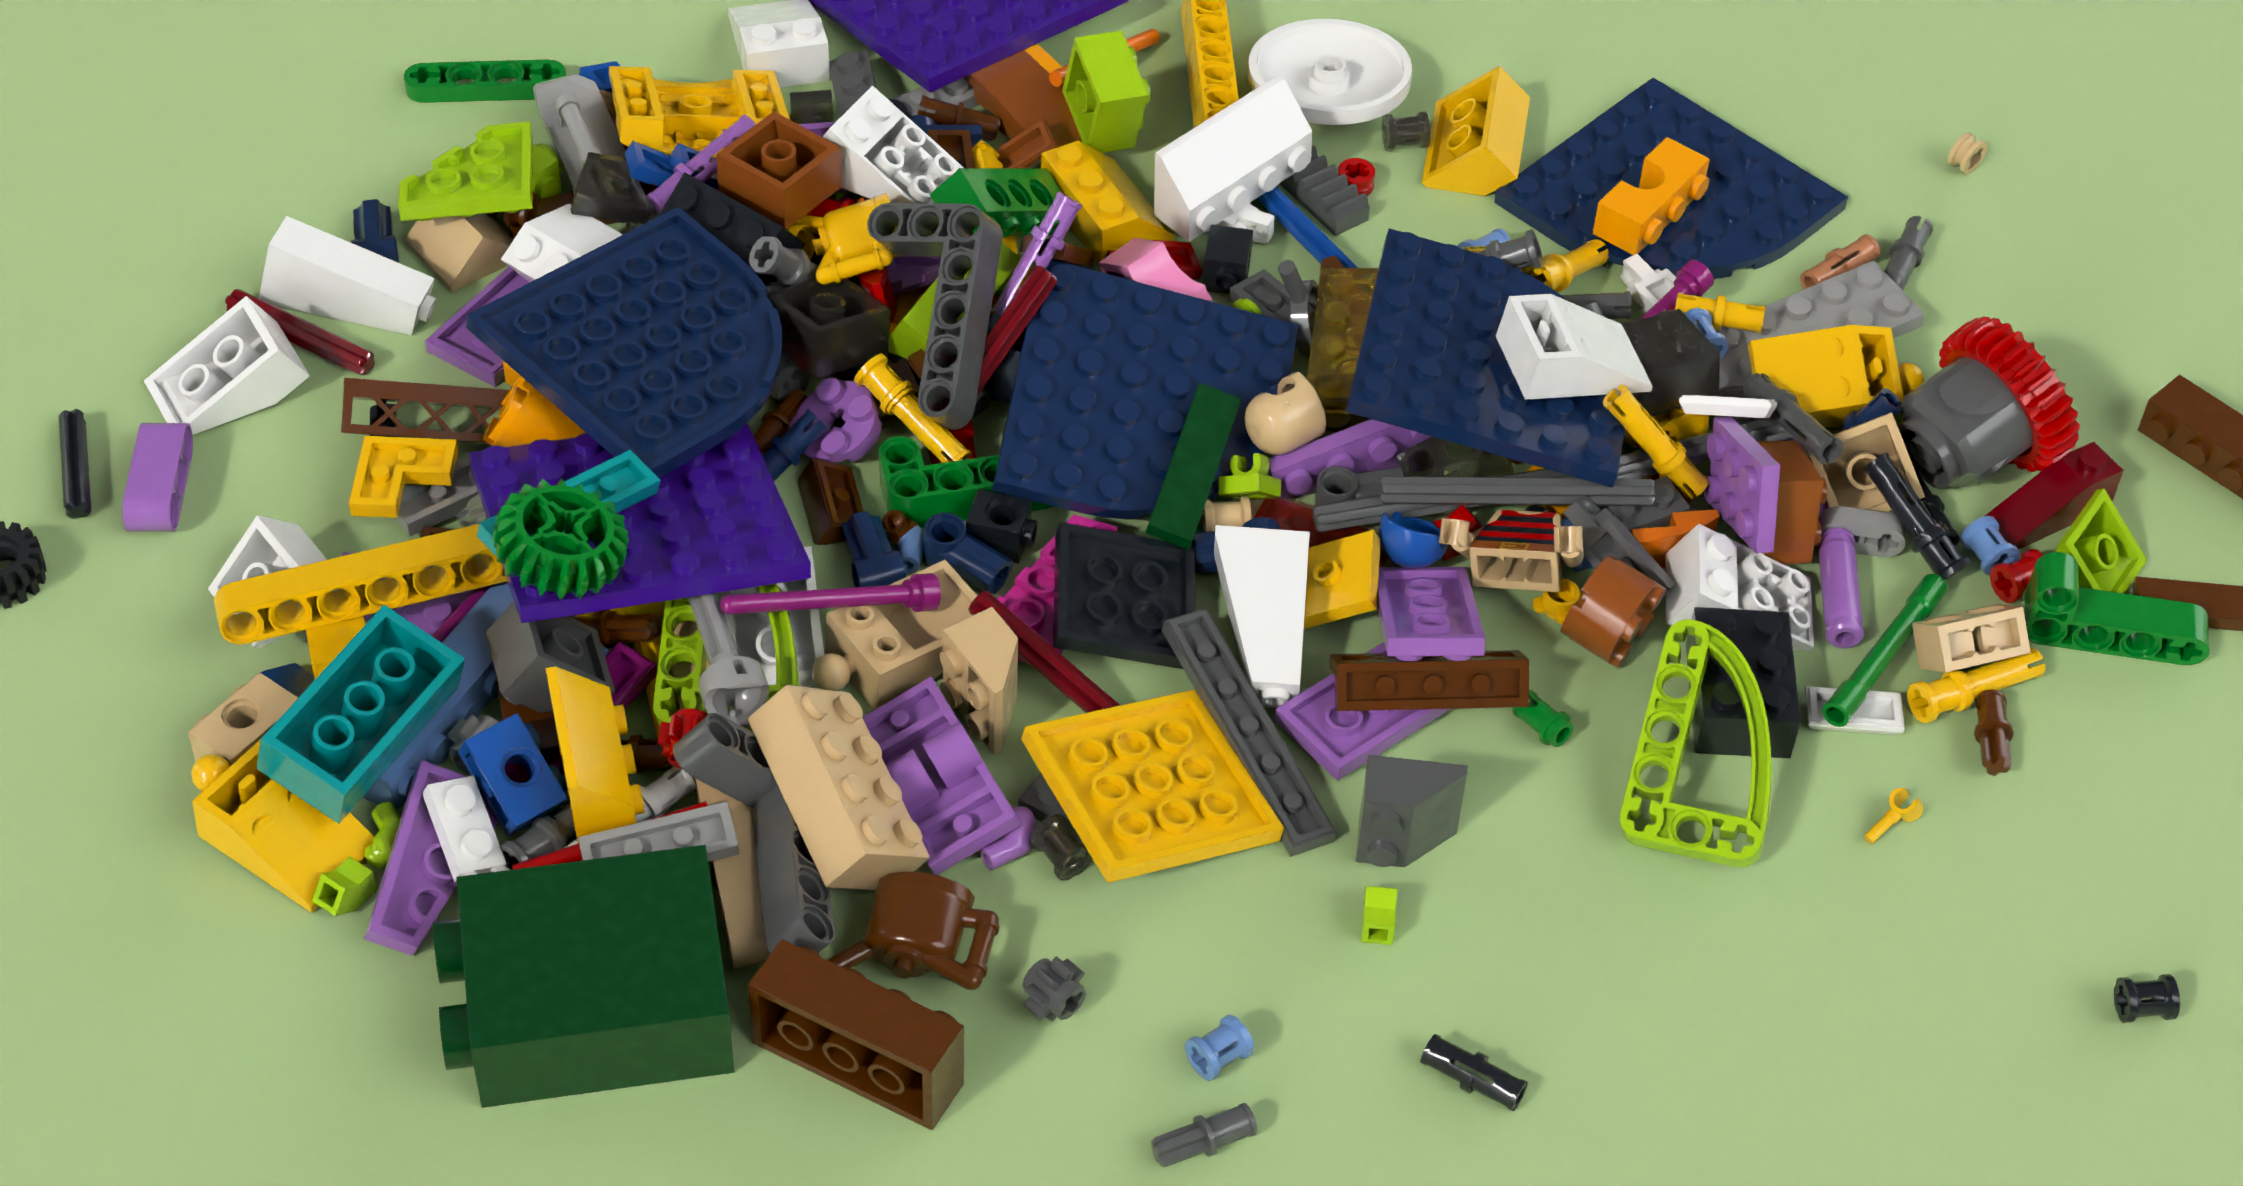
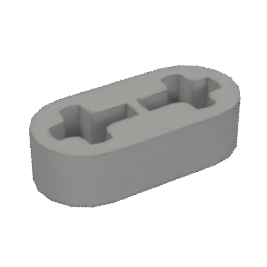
[1819,506,1906,557]

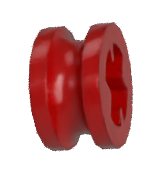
[1338,158,1375,196]

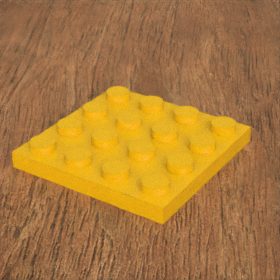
[1021,690,1284,883]

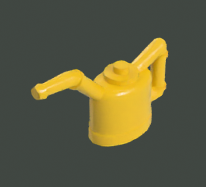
[795,193,901,285]

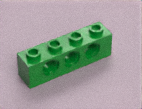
[929,168,1062,238]

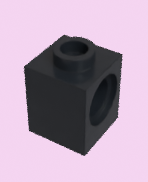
[1202,225,1253,294]
[966,489,1038,564]

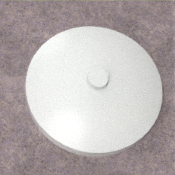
[1248,19,1412,125]

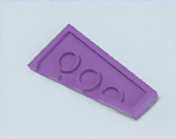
[1269,419,1453,500]

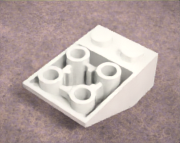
[823,86,964,203]
[1496,294,1653,400]
[1665,524,1814,651]

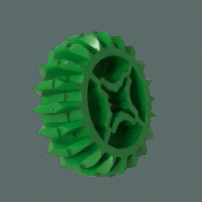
[493,478,629,600]

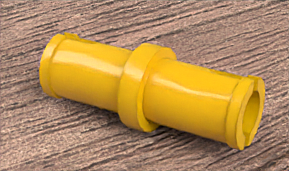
[1673,292,1765,334]

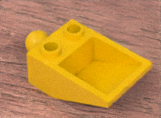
[1747,325,1924,428]
[191,739,374,913]

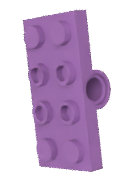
[862,676,1021,875]

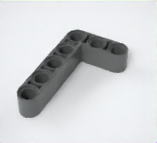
[867,203,1003,430]
[673,713,835,954]

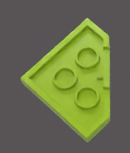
[398,121,533,221]

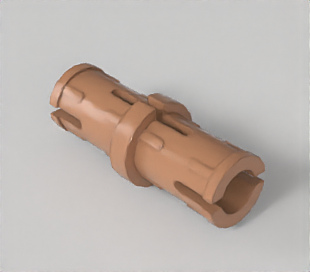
[1800,234,1880,289]

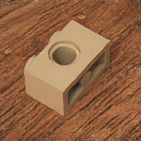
[188,672,298,766]

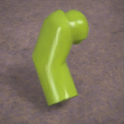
[364,801,401,869]

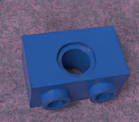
[458,713,568,837]

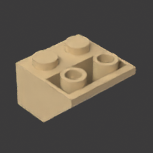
[940,607,1018,755]

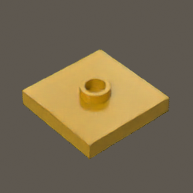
[1304,529,1380,629]

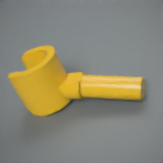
[1864,788,1924,844]

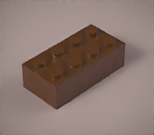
[748,939,964,1130]

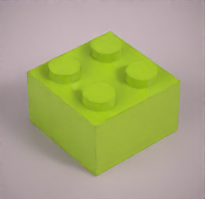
[1062,30,1151,153]

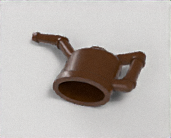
[758,872,1000,990]

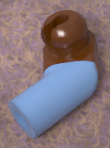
[882,510,924,574]

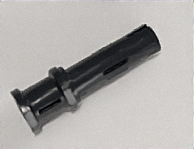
[1863,452,1972,580]

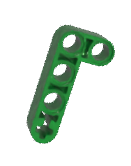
[879,436,1054,528]
[2024,552,2210,665]

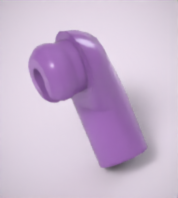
[980,806,1036,871]

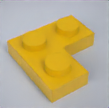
[349,436,459,518]

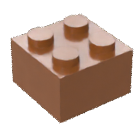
[717,111,841,229]

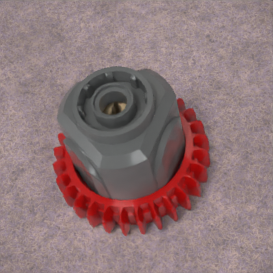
[1898,316,2080,489]

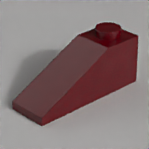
[1984,442,2124,549]

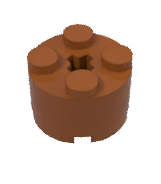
[1560,555,1667,668]

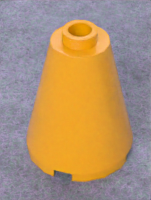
[483,375,586,447]

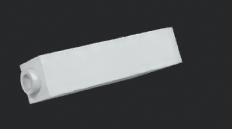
[259,216,437,335]
[1214,525,1310,708]

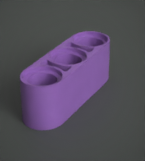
[122,423,193,532]

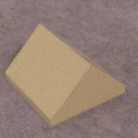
[405,213,513,293]
[1805,412,1925,512]

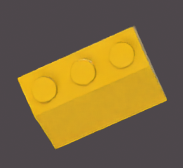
[1421,66,1530,196]
[1041,140,1175,268]
[546,666,645,843]

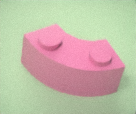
[1099,238,1212,302]

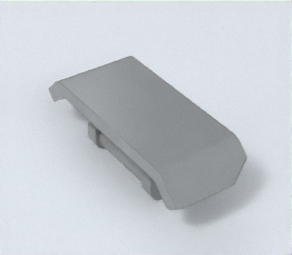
[533,73,644,212]

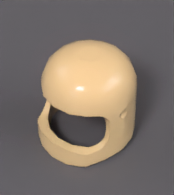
[1244,372,1326,455]

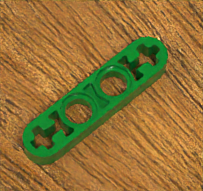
[403,59,566,103]

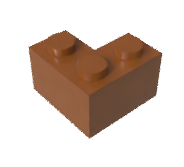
[1746,441,1827,564]

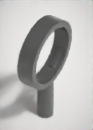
[1278,260,1326,356]

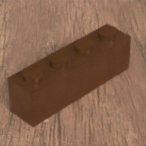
[2138,374,2243,499]

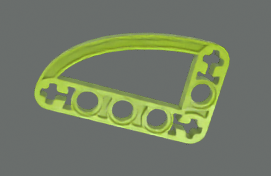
[653,583,799,732]
[1620,619,1772,867]

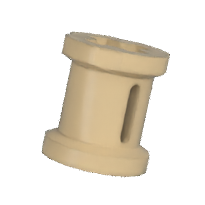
[1201,496,1252,532]

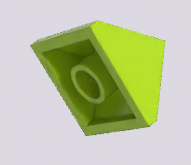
[2055,488,2147,594]

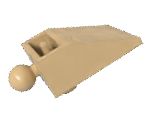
[812,560,977,710]

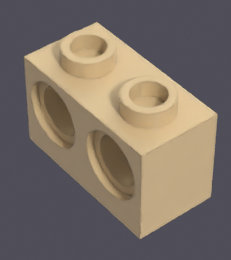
[1912,604,2031,673]

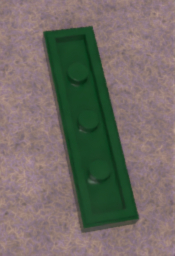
[1145,382,1241,549]

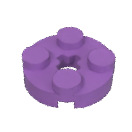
[789,377,882,463]

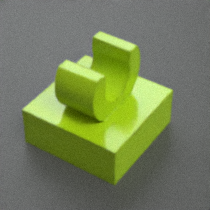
[1219,453,1281,501]

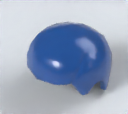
[1378,511,1448,569]

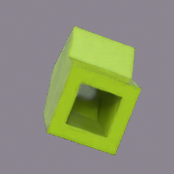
[312,856,377,916]
[1361,886,1398,945]

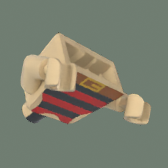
[1439,505,1584,592]

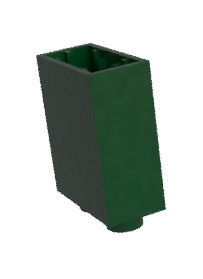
[433,845,735,1108]

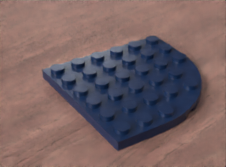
[1494,77,1848,279]
[466,207,782,478]
[1346,228,1624,488]
[992,259,1298,520]

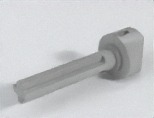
[688,593,769,728]

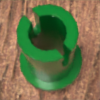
[1512,690,1574,747]

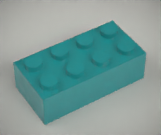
[256,605,465,824]

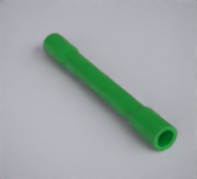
[1822,574,1948,727]

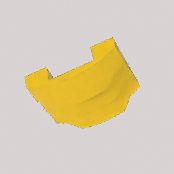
[609,66,790,158]

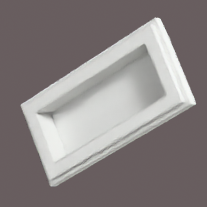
[1679,395,1777,418]
[1805,686,1905,735]

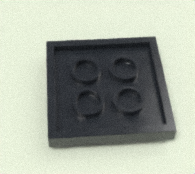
[1053,522,1195,669]

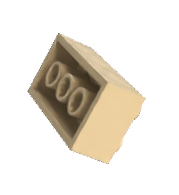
[747,685,930,890]

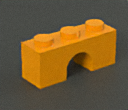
[1592,137,1710,255]

